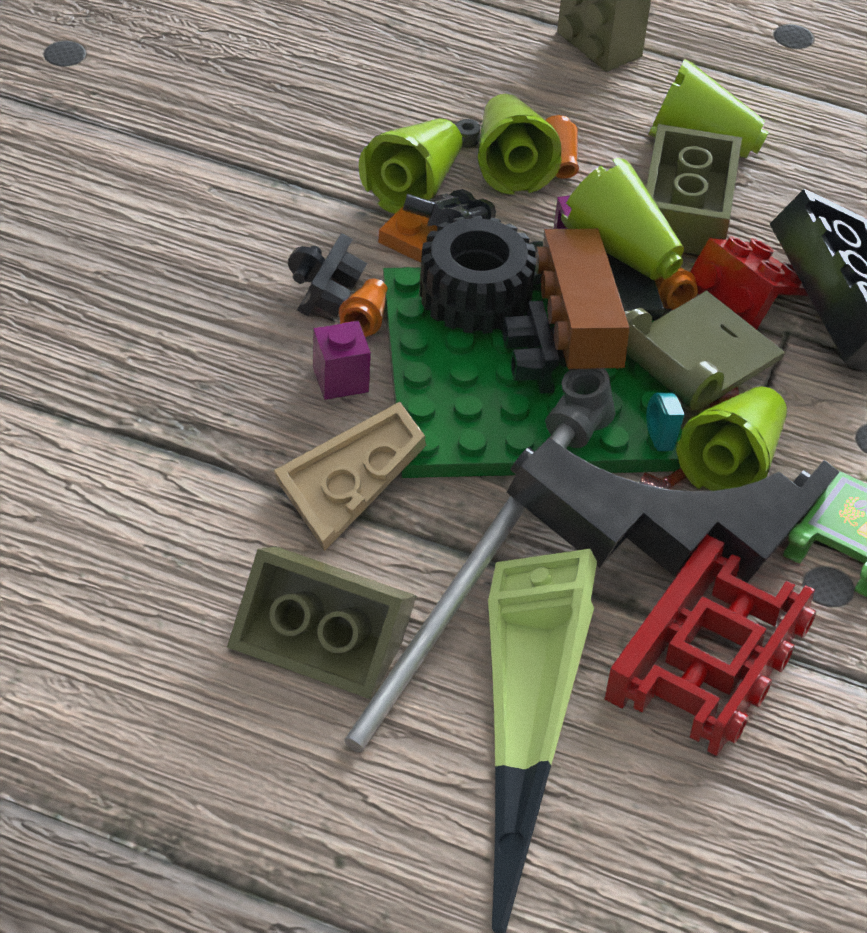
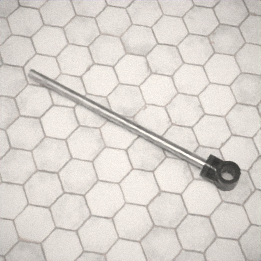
[344,368,616,752]

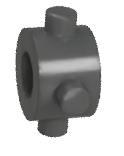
[455,119,480,148]

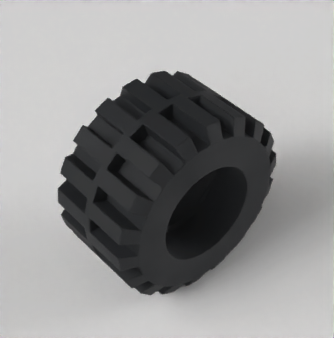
[419,216,537,334]

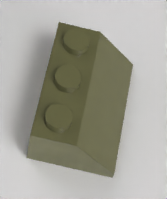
[227,546,417,700]

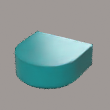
[647,393,685,451]

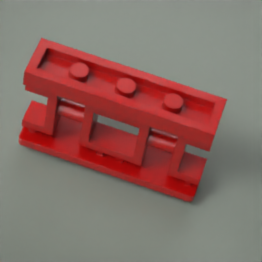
[604,535,817,756]

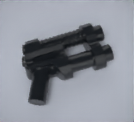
[402,189,496,226]

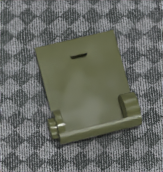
[625,291,785,410]

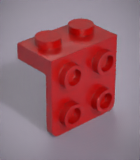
[690,236,808,330]

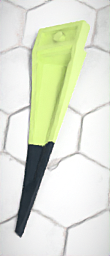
[488,549,597,933]

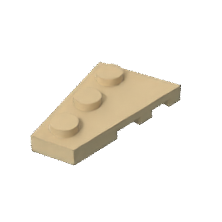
[274,402,426,551]

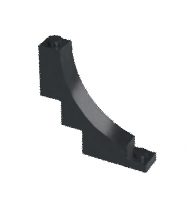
[506,437,839,583]

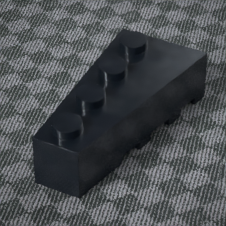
[770,189,867,372]

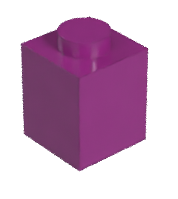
[313,321,371,400]

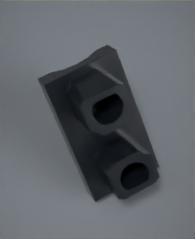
[288,233,368,317]
[502,301,567,394]

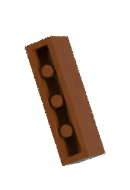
[535,228,630,369]

